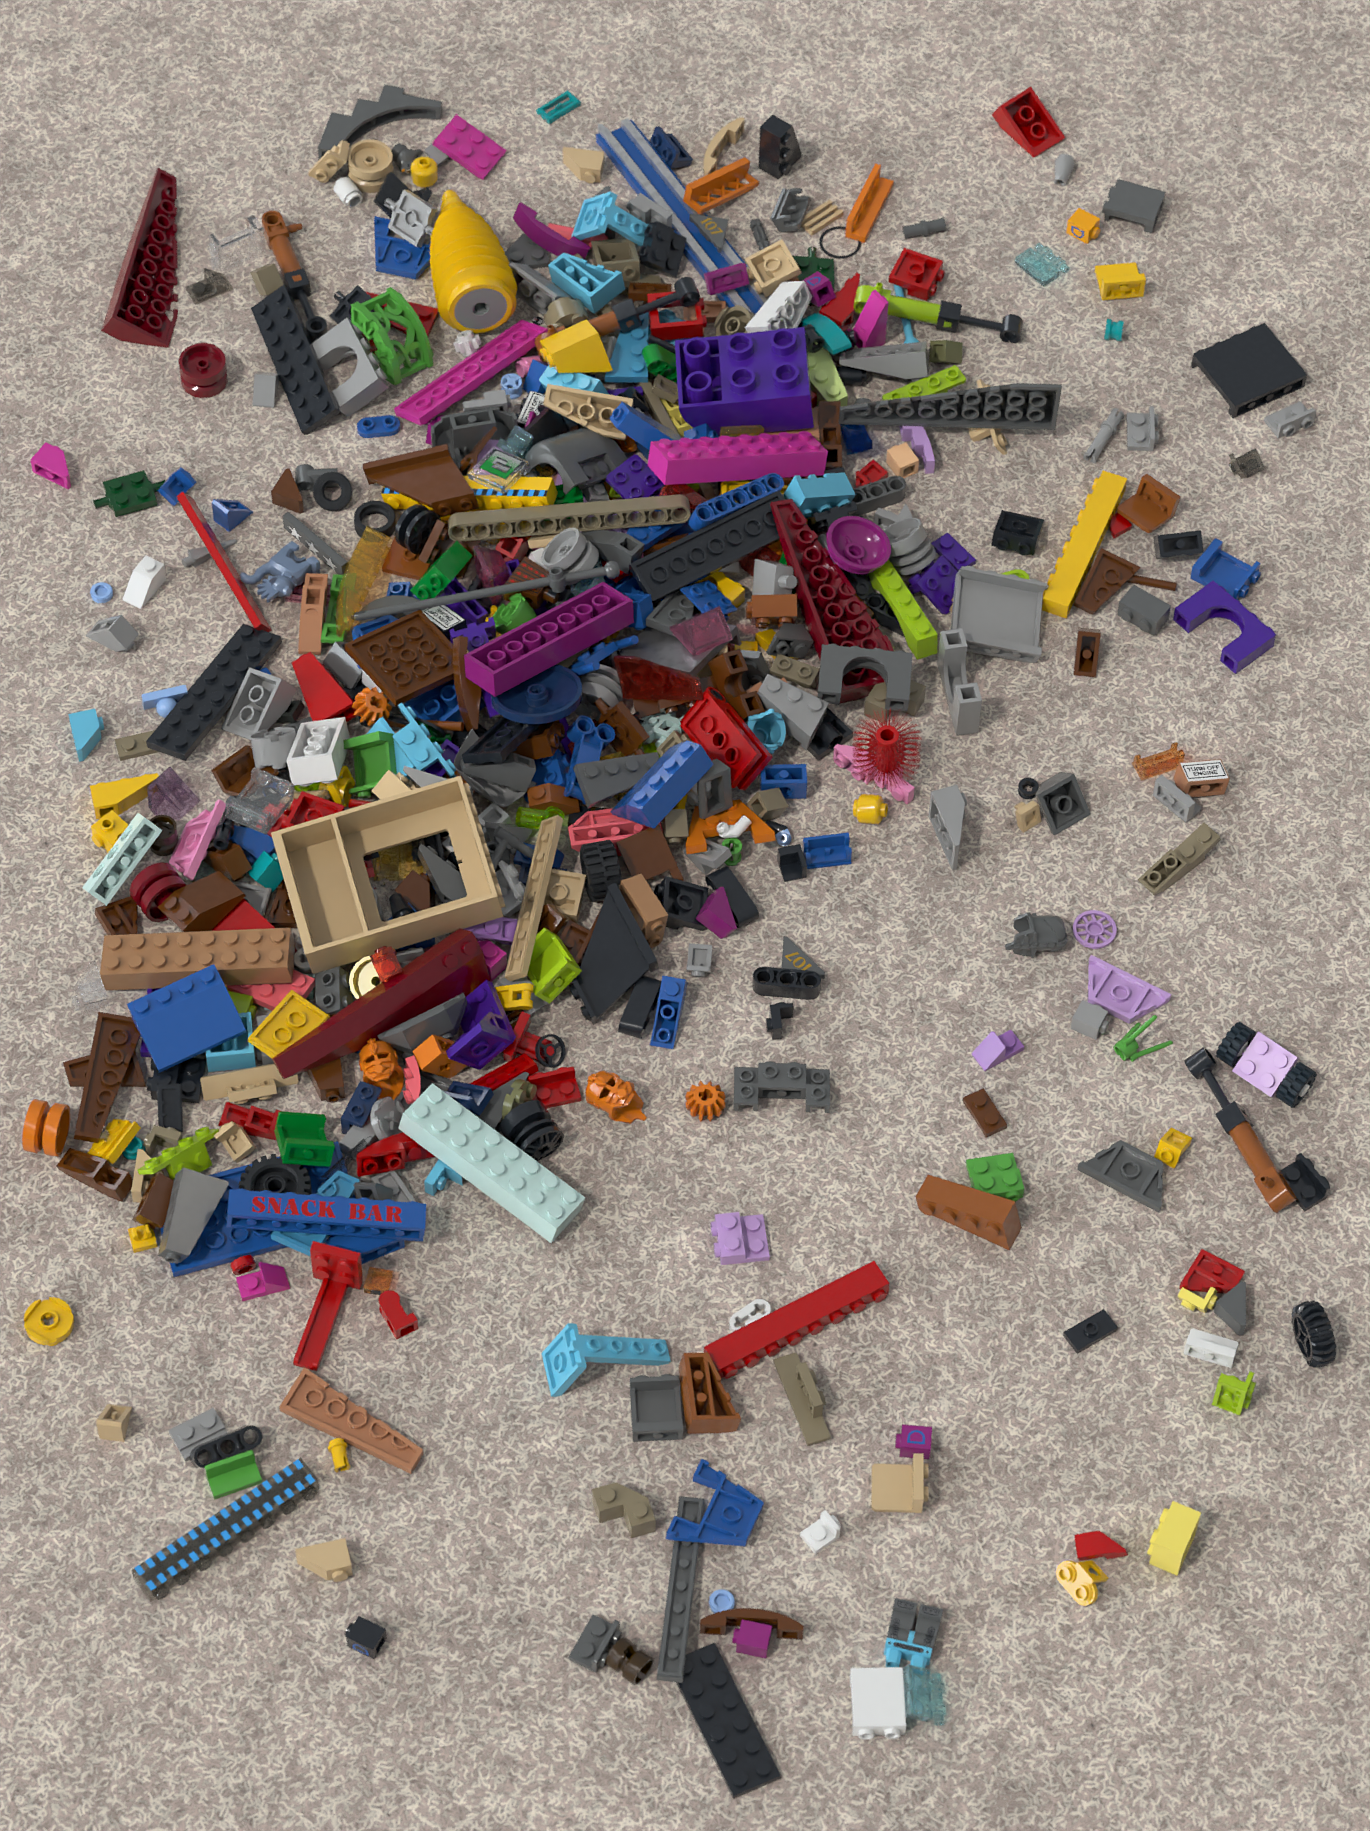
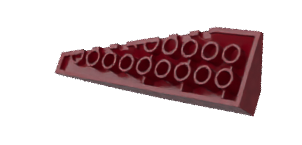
[101,168,178,348]
[770,499,894,704]
[272,928,491,1079]

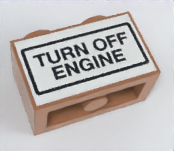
[1173,759,1230,797]

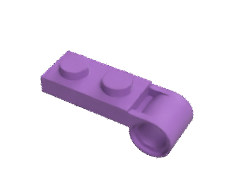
[454,917,518,945]

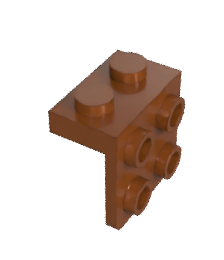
[1116,474,1181,533]

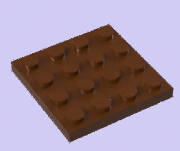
[345,610,454,706]

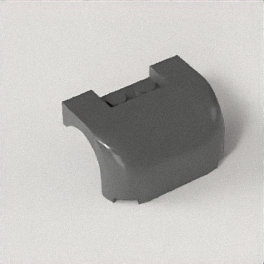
[431,407,527,477]
[523,428,627,495]

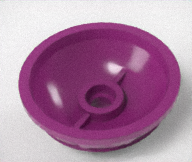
[826,516,891,574]

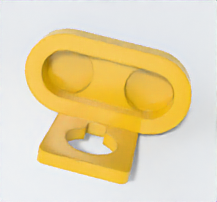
[1056,1560,1108,1606]

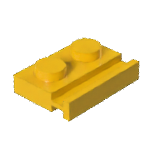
[87,1119,141,1164]

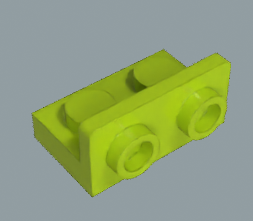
[1212,1371,1256,1415]

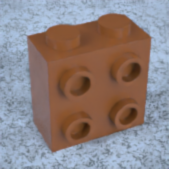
[746,594,797,629]

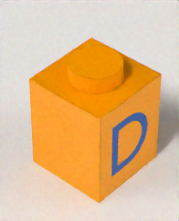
[1066,208,1101,244]

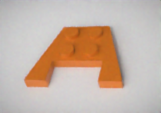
[686,799,775,854]

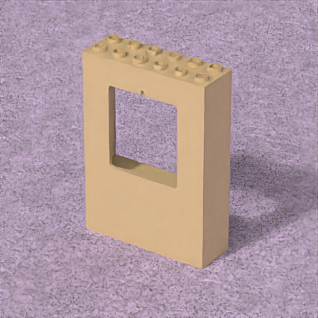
[271,776,506,974]

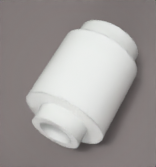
[334,177,362,208]

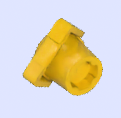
[318,765,355,807]

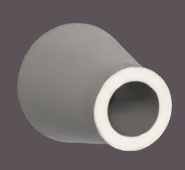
[1054,154,1075,186]

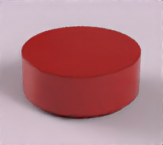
[230,1255,256,1276]

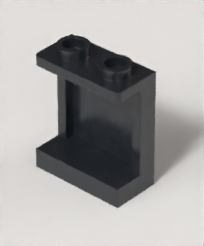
[510,405,568,470]

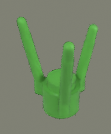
[1113,1015,1173,1062]

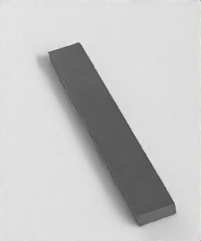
[657,1496,705,1683]

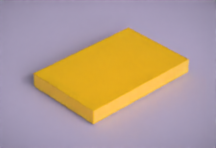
[248,990,330,1058]

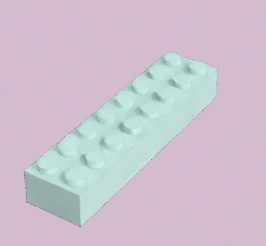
[398,1083,585,1243]

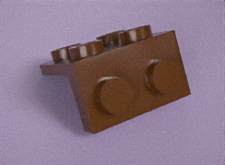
[211,745,279,798]

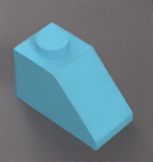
[68,709,105,762]

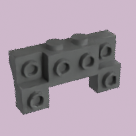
[734,1061,830,1113]

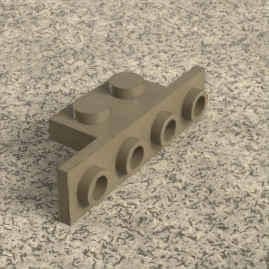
[773,1352,831,1446]

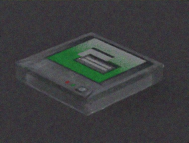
[468,446,530,494]

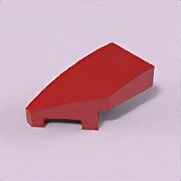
[855,459,889,488]
[1074,1531,1128,1561]

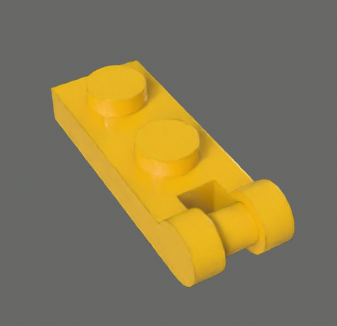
[495,983,534,1011]

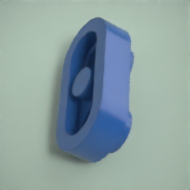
[357,415,400,438]

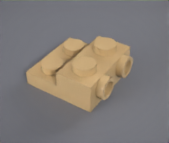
[745,240,801,298]
[543,869,586,926]

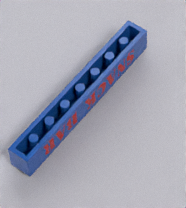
[226,1188,426,1242]

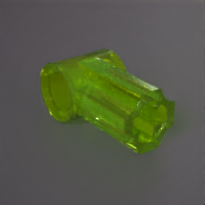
[515,806,565,830]

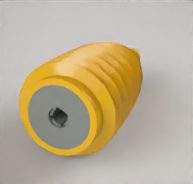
[430,190,517,333]

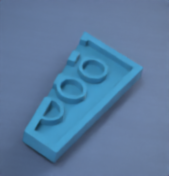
[605,312,648,383]

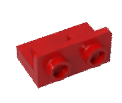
[528,1066,581,1109]

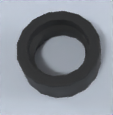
[354,501,396,542]

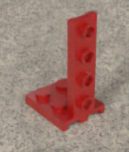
[293,1241,363,1371]

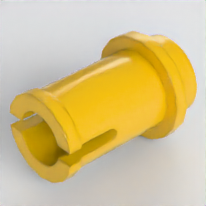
[328,1438,350,1472]

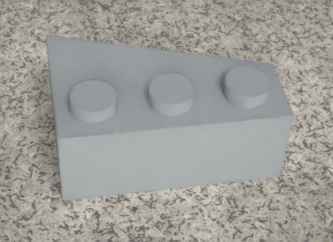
[758,674,829,750]

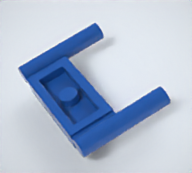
[570,635,639,676]

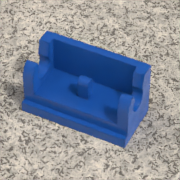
[802,832,852,869]

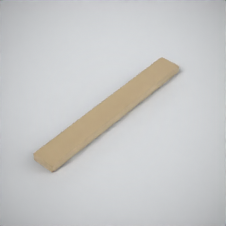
[504,815,563,982]

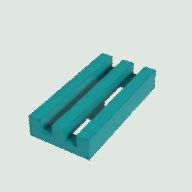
[536,90,581,125]

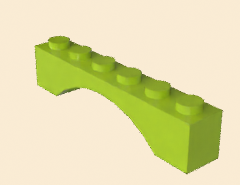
[868,559,938,660]

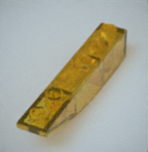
[336,526,390,638]

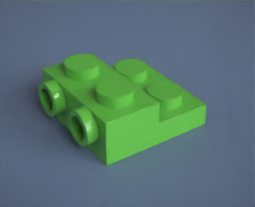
[966,1153,1024,1202]

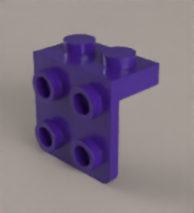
[606,455,665,499]
[907,555,958,614]

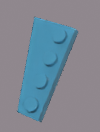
[271,1170,360,1257]

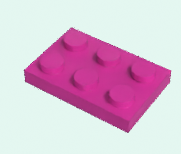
[432,114,507,180]

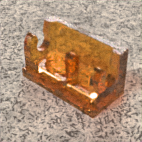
[1132,742,1185,781]

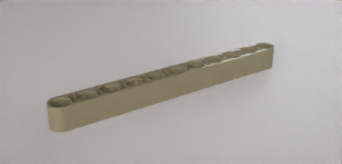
[448,495,691,542]

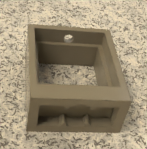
[591,238,640,281]

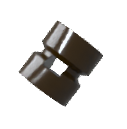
[149,815,179,856]
[605,1636,654,1686]

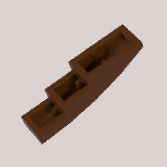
[453,636,481,732]

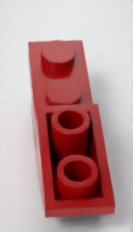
[357,1132,436,1177]

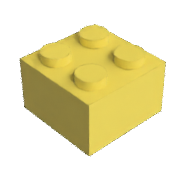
[1147,1501,1201,1575]

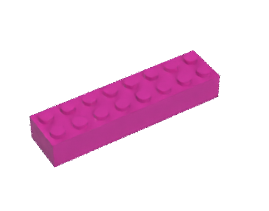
[647,431,828,485]

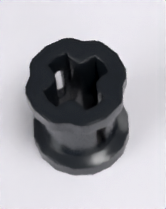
[803,324,825,353]

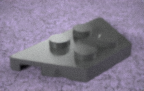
[1077,1140,1163,1213]

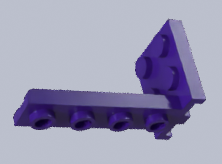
[449,617,500,719]

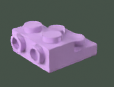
[711,1212,770,1265]

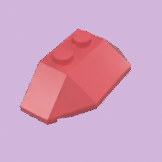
[568,808,663,856]

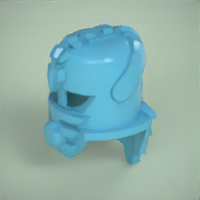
[747,709,786,754]

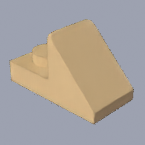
[131,1149,164,1203]

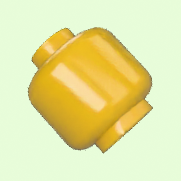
[411,157,438,188]
[853,794,888,824]

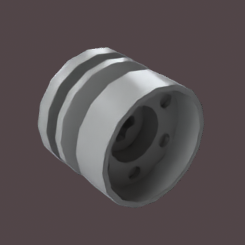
[884,518,936,575]
[574,664,628,722]

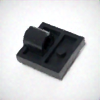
[807,708,853,761]

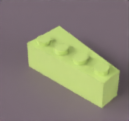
[807,342,848,407]

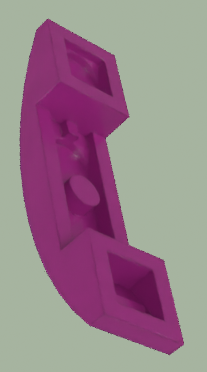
[513,202,591,260]

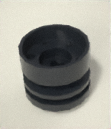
[500,1100,564,1161]

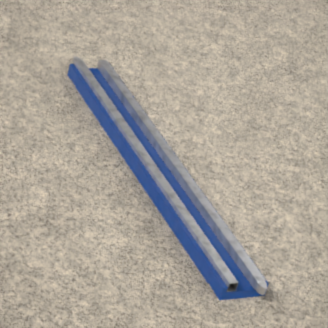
[596,118,771,314]

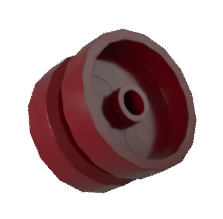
[179,343,228,398]
[129,862,187,922]

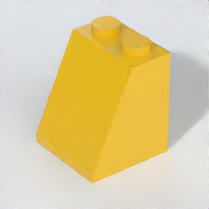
[540,319,613,373]

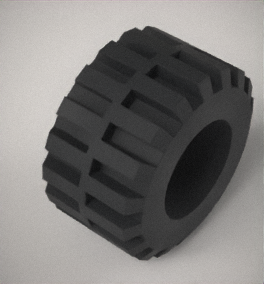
[580,840,622,902]

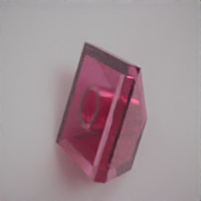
[473,545,509,605]

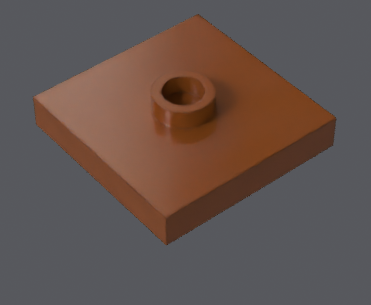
[382,537,431,580]

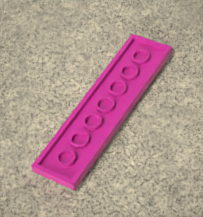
[394,319,548,426]

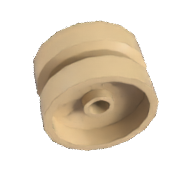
[347,139,394,193]

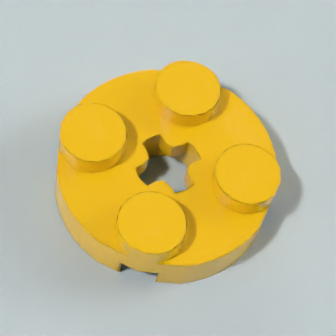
[24,1297,74,1346]

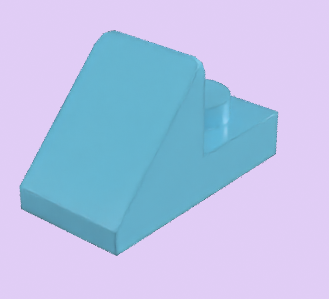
[424,1159,463,1196]

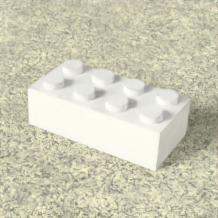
[286,717,350,786]

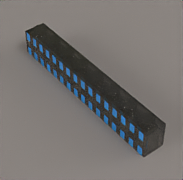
[131,1457,319,1602]

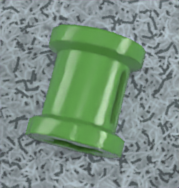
[722,838,742,866]

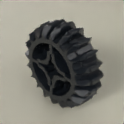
[1291,1300,1337,1368]

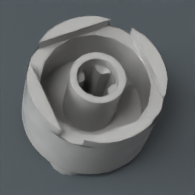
[251,727,296,769]

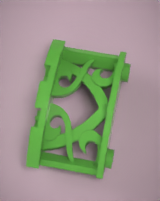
[351,287,434,385]

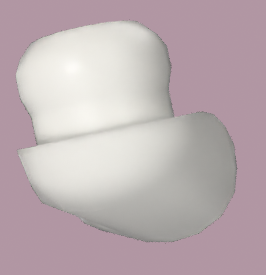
[716,815,752,838]

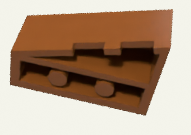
[678,1352,741,1434]

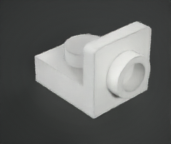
[800,1510,841,1554]

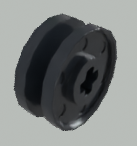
[395,504,441,554]

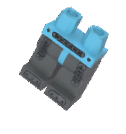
[884,1598,944,1676]

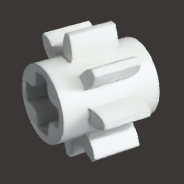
[453,330,481,357]

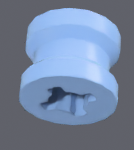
[501,373,522,399]

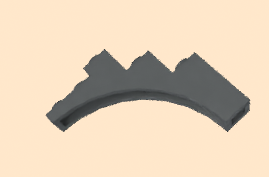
[318,85,442,160]

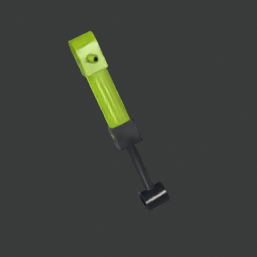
[853,282,1023,344]

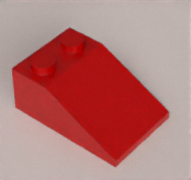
[992,87,1065,158]

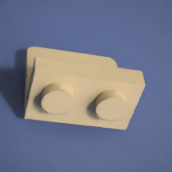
[871,1453,928,1513]

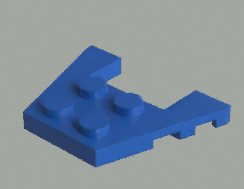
[374,216,431,280]
[666,1459,764,1546]

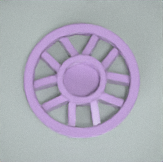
[1073,910,1117,949]

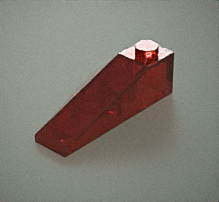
[614,656,704,700]

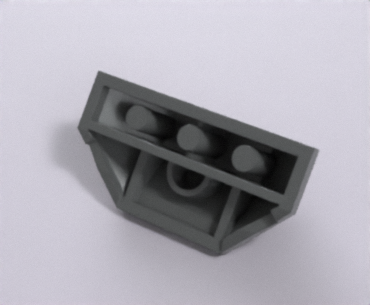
[378,993,468,1055]

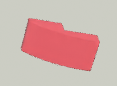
[403,1055,421,1105]

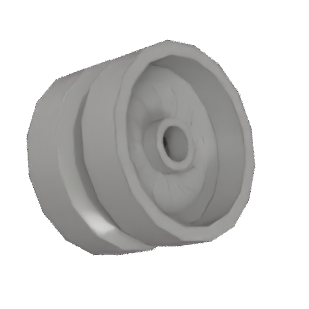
[541,528,599,585]

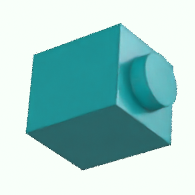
[247,851,284,893]

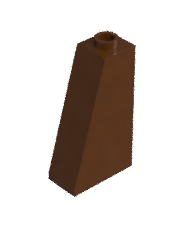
[307,1014,345,1103]

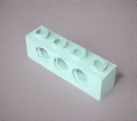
[82,813,162,906]

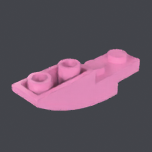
[833,744,915,805]

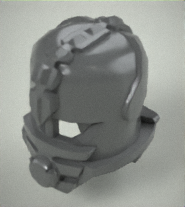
[1005,912,1068,958]

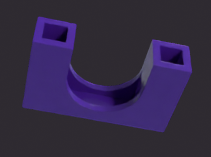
[1173,581,1276,674]

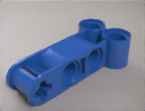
[564,715,615,804]

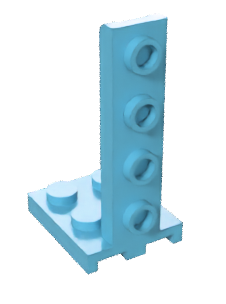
[571,191,648,247]
[541,1323,671,1397]

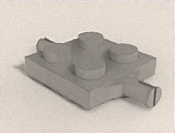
[384,190,437,247]

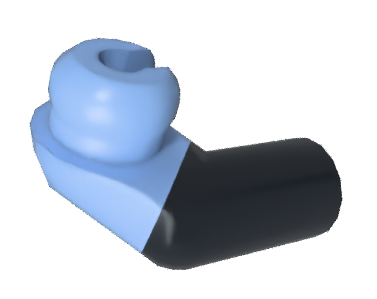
[766,820,791,846]

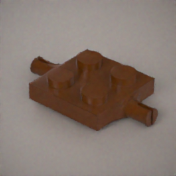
[593,698,650,757]

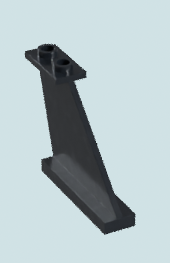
[570,883,659,1025]

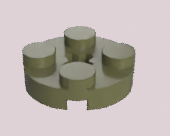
[502,1079,537,1119]

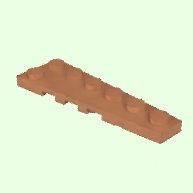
[279,1368,424,1474]

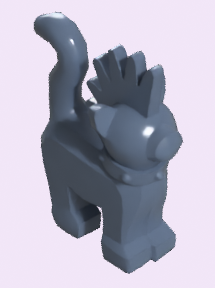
[240,541,321,602]

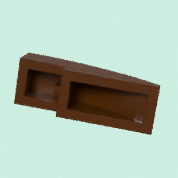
[56,1148,133,1202]

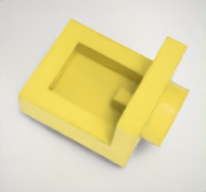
[1178,1287,1218,1313]

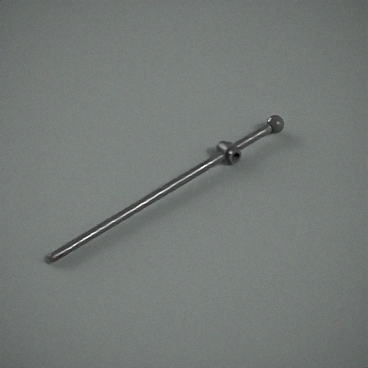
[354,561,620,621]

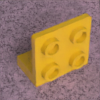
[1095,262,1146,300]

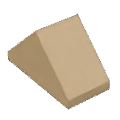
[96,1404,132,1442]

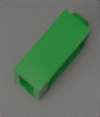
[410,540,473,600]

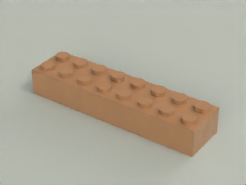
[100,928,295,990]

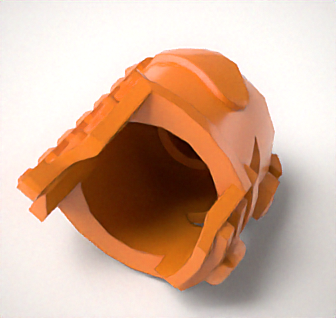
[359,1038,404,1100]
[585,1070,647,1124]

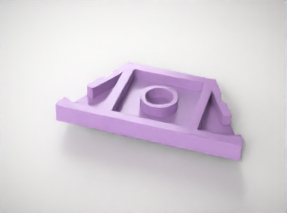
[1088,955,1171,1024]

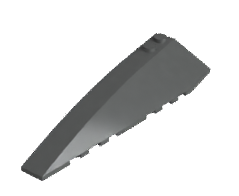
[839,383,1062,430]

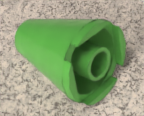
[493,593,537,635]

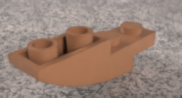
[298,573,329,655]

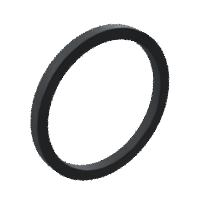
[819,226,861,259]

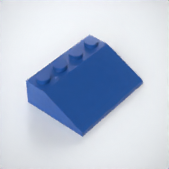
[610,740,714,828]
[127,964,247,1073]

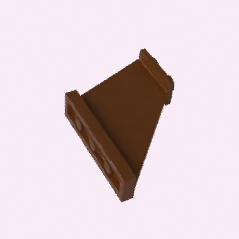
[363,444,479,517]

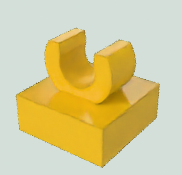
[128,1224,158,1253]

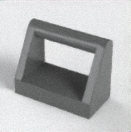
[697,759,733,819]

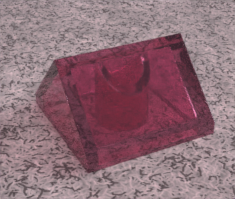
[670,606,732,656]

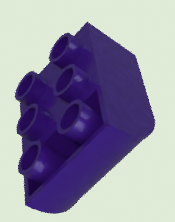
[675,327,814,436]

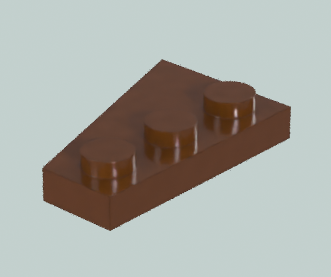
[1073,548,1141,615]
[63,1051,146,1087]

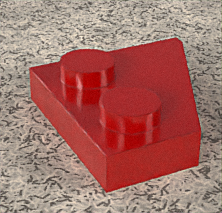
[1179,1249,1245,1294]

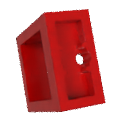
[647,290,707,340]

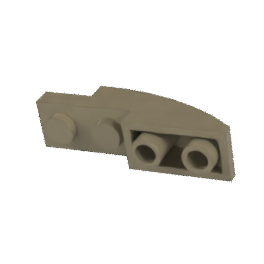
[1138,823,1221,896]

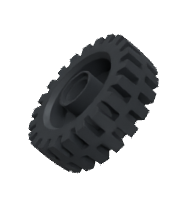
[239,1154,312,1195]

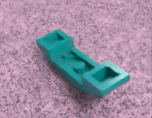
[798,313,852,355]

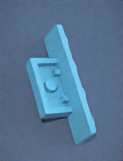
[392,702,456,778]

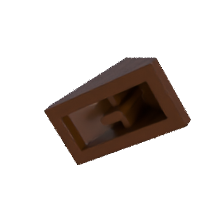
[271,468,304,514]

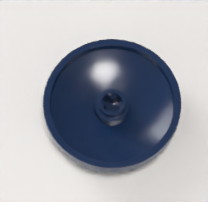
[491,664,583,724]

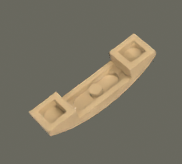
[703,117,745,177]

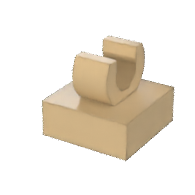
[1014,800,1042,832]

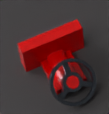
[503,1011,566,1068]

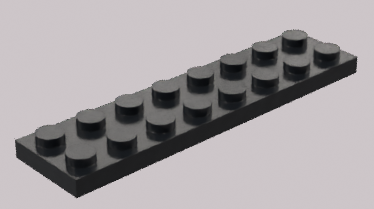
[251,285,340,435]
[628,490,785,604]
[146,624,282,761]

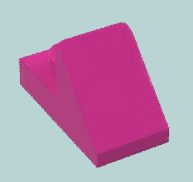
[236,1262,290,1302]

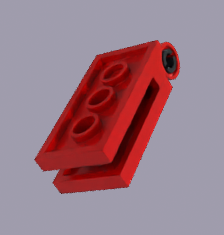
[680,686,773,791]

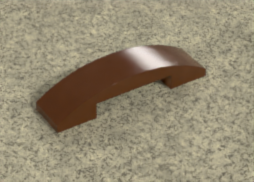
[700,1608,804,1640]

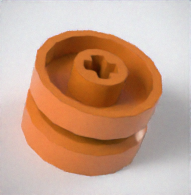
[22,1099,70,1157]

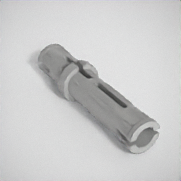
[1083,408,1124,463]

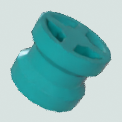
[1104,319,1124,342]

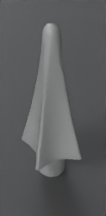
[182,539,237,568]

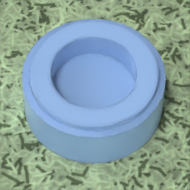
[90,582,113,603]
[709,1589,735,1613]

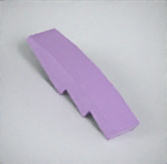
[900,426,935,474]

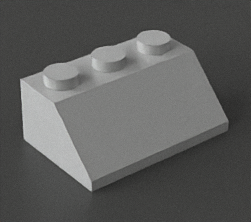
[509,262,573,316]

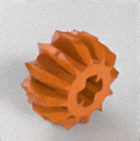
[352,687,393,726]
[686,1080,726,1122]

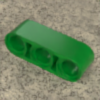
[642,344,677,384]

